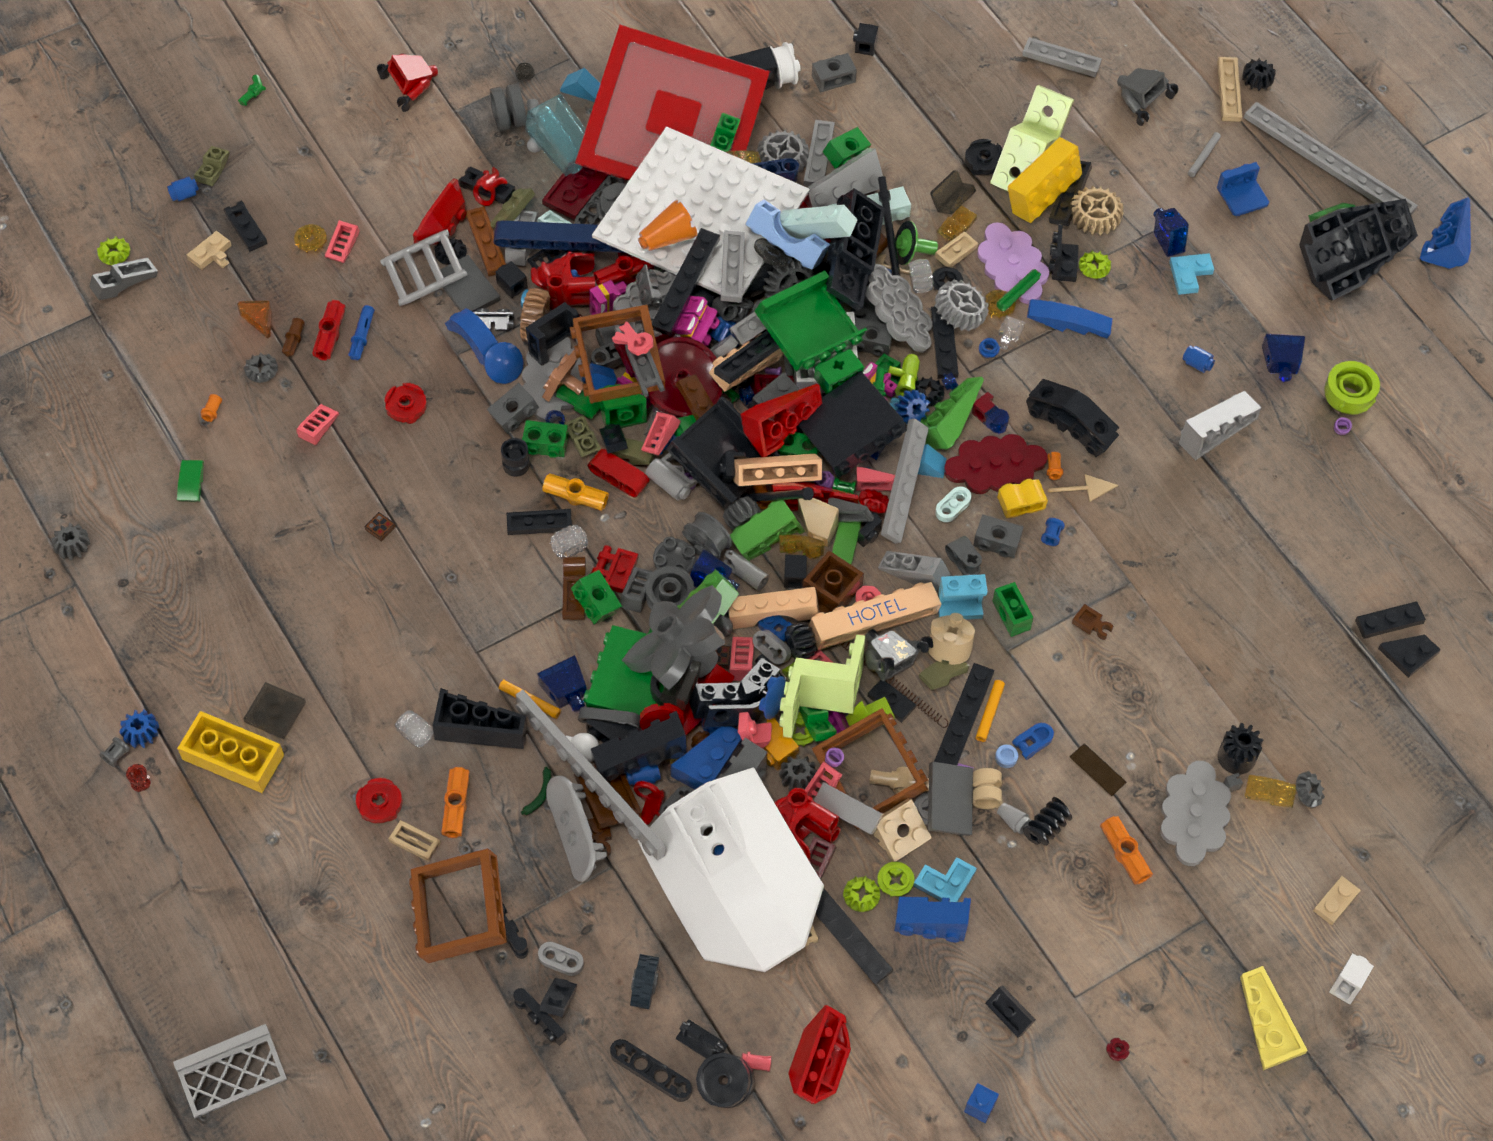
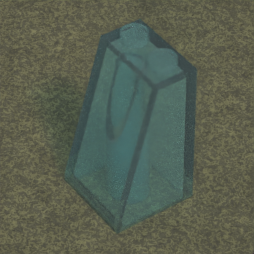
[525,94,586,176]

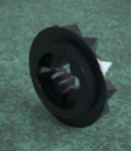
[434,237,467,265]
[931,267,963,291]
[915,376,945,407]

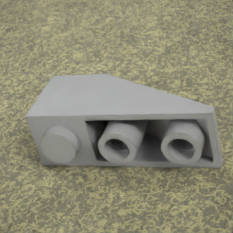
[878,551,951,591]

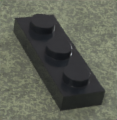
[506,508,572,535]
[1355,601,1426,639]

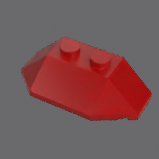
[413,178,467,245]
[788,1005,851,1104]

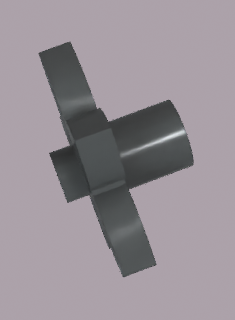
[622,585,726,690]

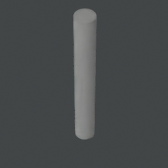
[1188,132,1221,177]

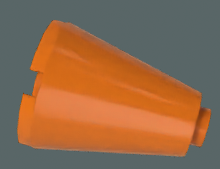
[638,200,697,251]

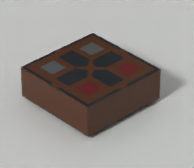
[365,512,396,542]
[715,645,731,669]

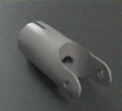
[724,550,769,591]

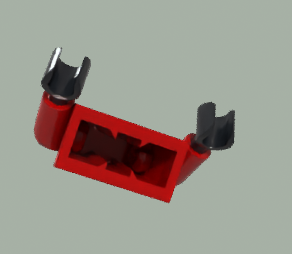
[377,53,438,112]

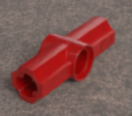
[593,255,654,286]
[312,300,346,361]

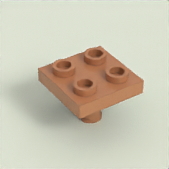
[542,350,585,402]

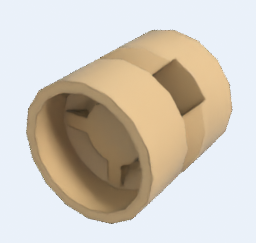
[973,768,1002,809]

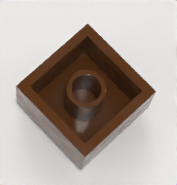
[803,551,864,612]

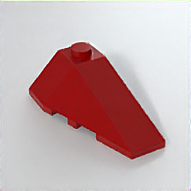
[771,481,858,511]

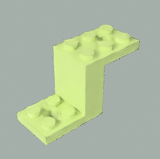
[990,85,1074,191]
[779,634,865,738]

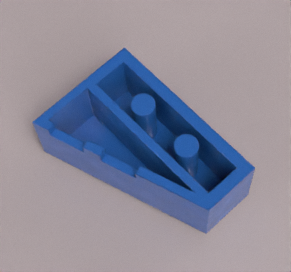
[671,726,743,790]

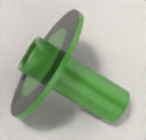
[895,221,938,265]

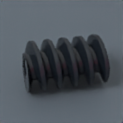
[1023,797,1073,846]

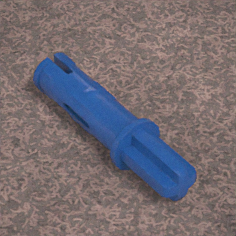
[348,305,375,360]

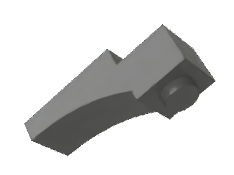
[89,258,158,300]

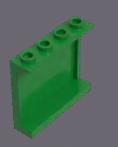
[754,271,867,372]
[583,625,681,715]

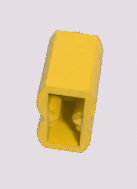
[997,479,1048,518]

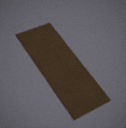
[1069,743,1127,796]

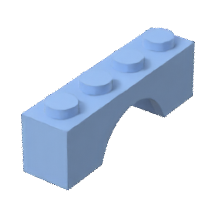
[745,200,830,269]

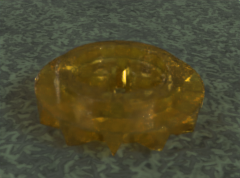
[294,224,327,253]
[985,290,1016,319]

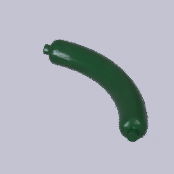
[521,767,552,816]

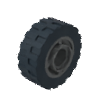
[630,954,659,1009]

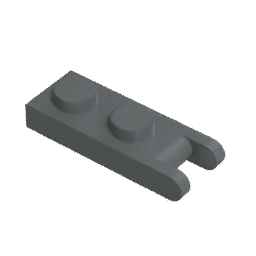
[625,345,665,397]

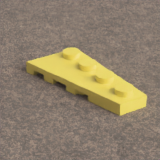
[1240,966,1308,1071]

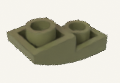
[194,146,230,186]
[564,416,601,458]
[612,438,655,465]
[919,660,969,690]

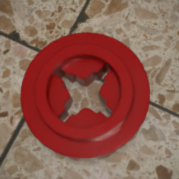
[858,489,889,513]

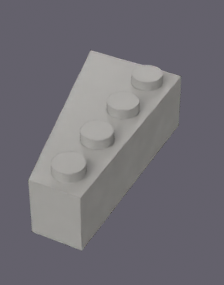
[804,148,883,208]
[1179,391,1261,461]

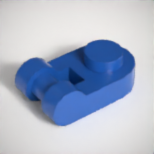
[757,615,792,642]
[1012,723,1054,760]

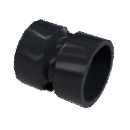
[501,438,530,477]

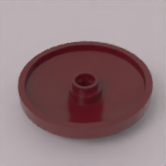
[647,337,723,418]

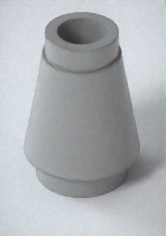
[997,803,1031,834]

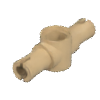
[870,767,929,794]

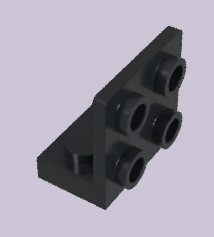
[1049,224,1079,282]

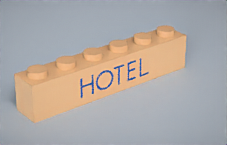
[809,582,942,650]

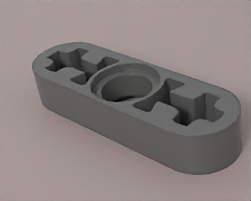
[578,707,640,728]

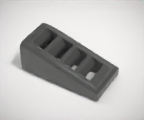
[828,498,874,522]
[621,567,653,613]

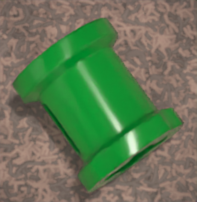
[833,477,856,494]

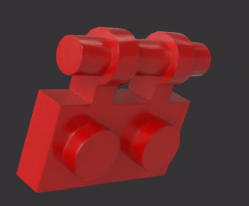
[590,545,639,593]

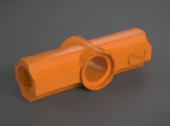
[441,767,470,838]
[1100,816,1153,884]

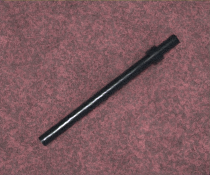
[878,176,901,276]

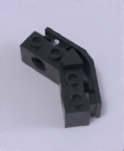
[1026,379,1120,457]
[689,658,787,727]

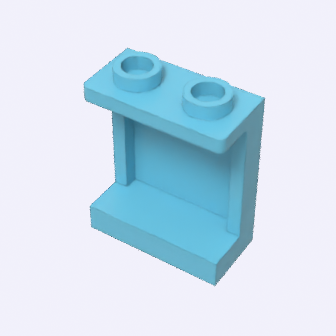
[938,574,988,620]

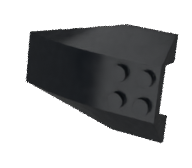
[1299,199,1418,300]

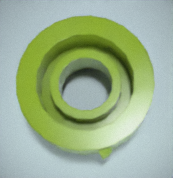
[1324,361,1380,415]

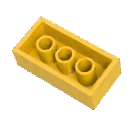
[1007,137,1082,223]
[177,711,284,793]

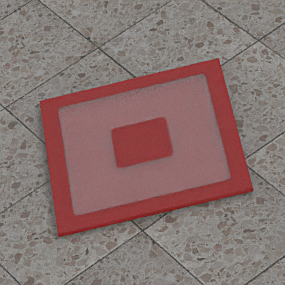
[575,24,770,181]

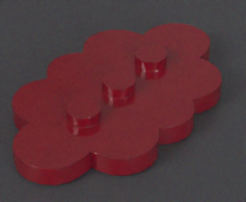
[944,434,1048,494]

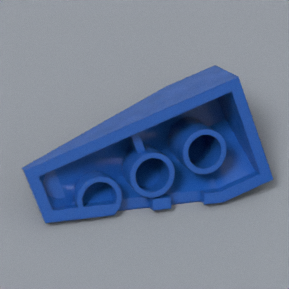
[1420,197,1471,269]

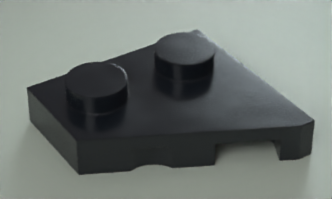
[1378,634,1441,678]

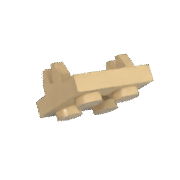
[874,798,932,862]

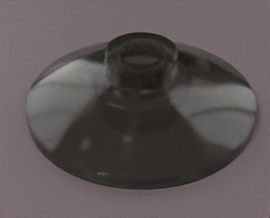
[754,238,792,266]

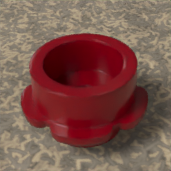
[1106,1038,1130,1061]

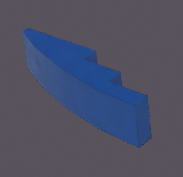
[1027,299,1113,339]

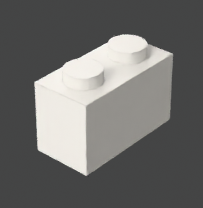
[1329,953,1374,1004]

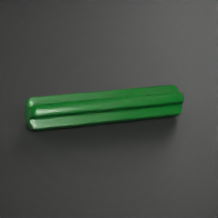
[996,269,1041,312]

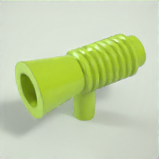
[888,354,920,397]

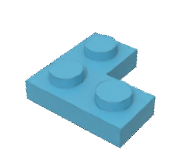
[1169,253,1214,295]
[913,857,977,902]

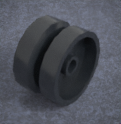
[696,1053,755,1108]

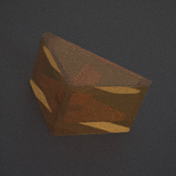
[237,301,272,339]

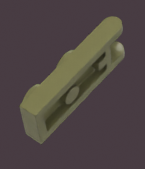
[491,188,535,228]

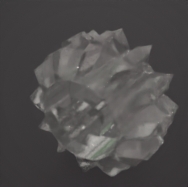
[909,259,933,294]
[550,525,588,559]
[395,710,434,747]

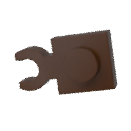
[1072,604,1114,640]
[587,818,612,856]

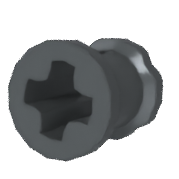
[99,737,130,767]

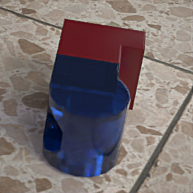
[972,392,1009,434]

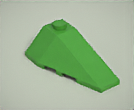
[921,376,984,450]

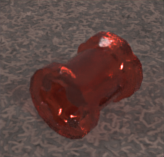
[126,764,151,792]

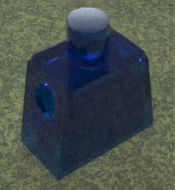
[1153,208,1189,257]
[1262,334,1305,382]
[690,550,740,590]
[537,655,587,712]

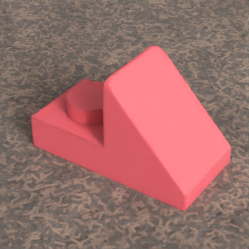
[738,712,772,749]

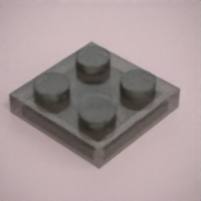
[243,682,306,739]

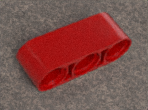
[587,449,650,498]

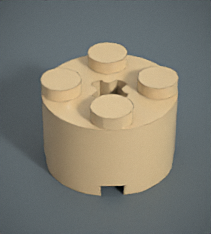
[928,613,975,665]

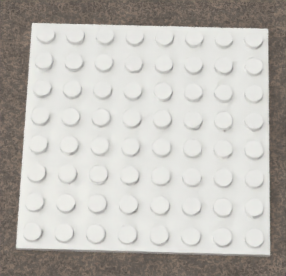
[592,127,810,303]

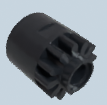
[1217,723,1264,775]

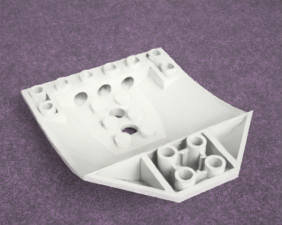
[638,767,824,972]

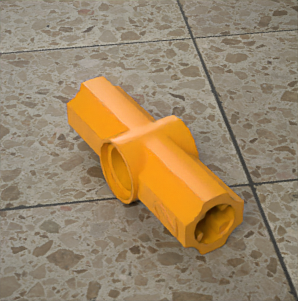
[542,473,609,511]

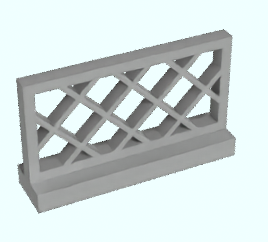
[173,1024,287,1118]

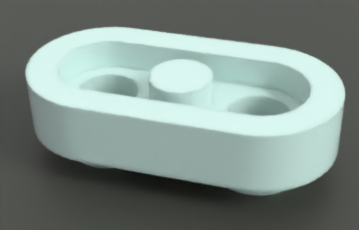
[935,487,971,522]

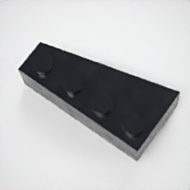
[432,688,527,749]
[591,711,687,781]

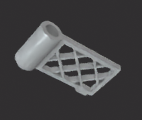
[645,453,698,501]

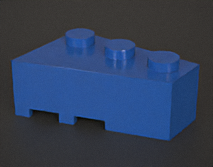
[894,897,971,943]

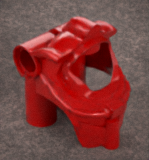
[531,251,596,310]
[775,788,841,864]

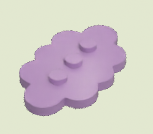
[977,222,1049,304]

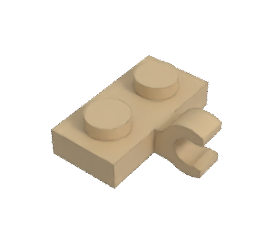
[187,231,232,270]

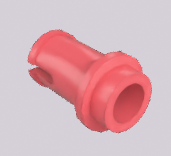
[742,1051,771,1072]

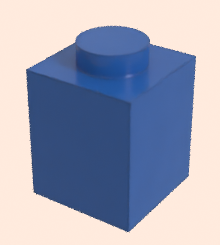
[582,363,617,390]
[964,1083,999,1124]

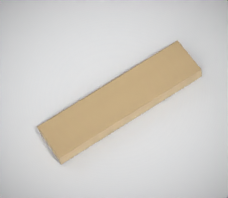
[1217,57,1242,122]

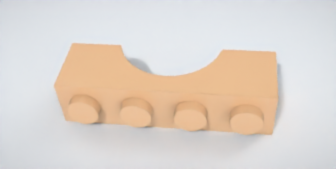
[729,587,819,629]

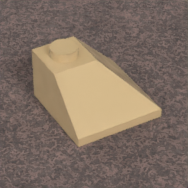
[798,498,839,547]

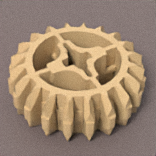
[1070,186,1124,236]

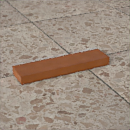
[466,206,506,277]

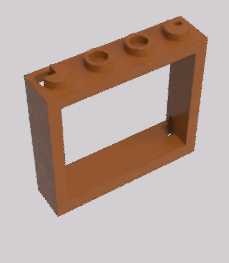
[570,305,665,403]
[812,708,928,830]
[409,848,507,963]

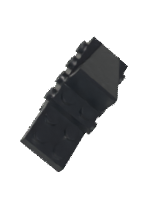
[822,188,885,311]

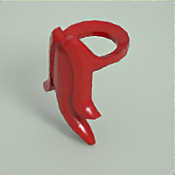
[473,167,507,206]
[633,781,665,825]

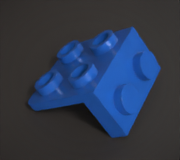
[1217,162,1269,216]

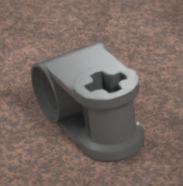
[712,296,754,322]
[945,536,982,575]

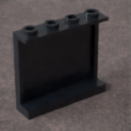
[796,371,907,478]
[666,396,780,510]

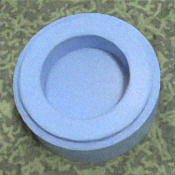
[995,745,1018,768]

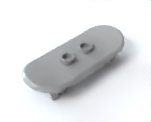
[546,776,607,882]

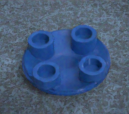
[483,342,523,384]
[759,676,786,720]

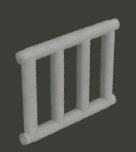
[380,229,468,306]

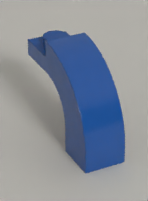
[445,308,498,365]

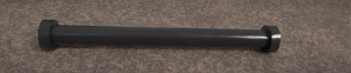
[737,487,814,502]

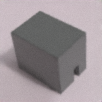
[1223,773,1243,792]

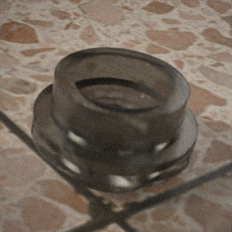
[515,62,535,81]

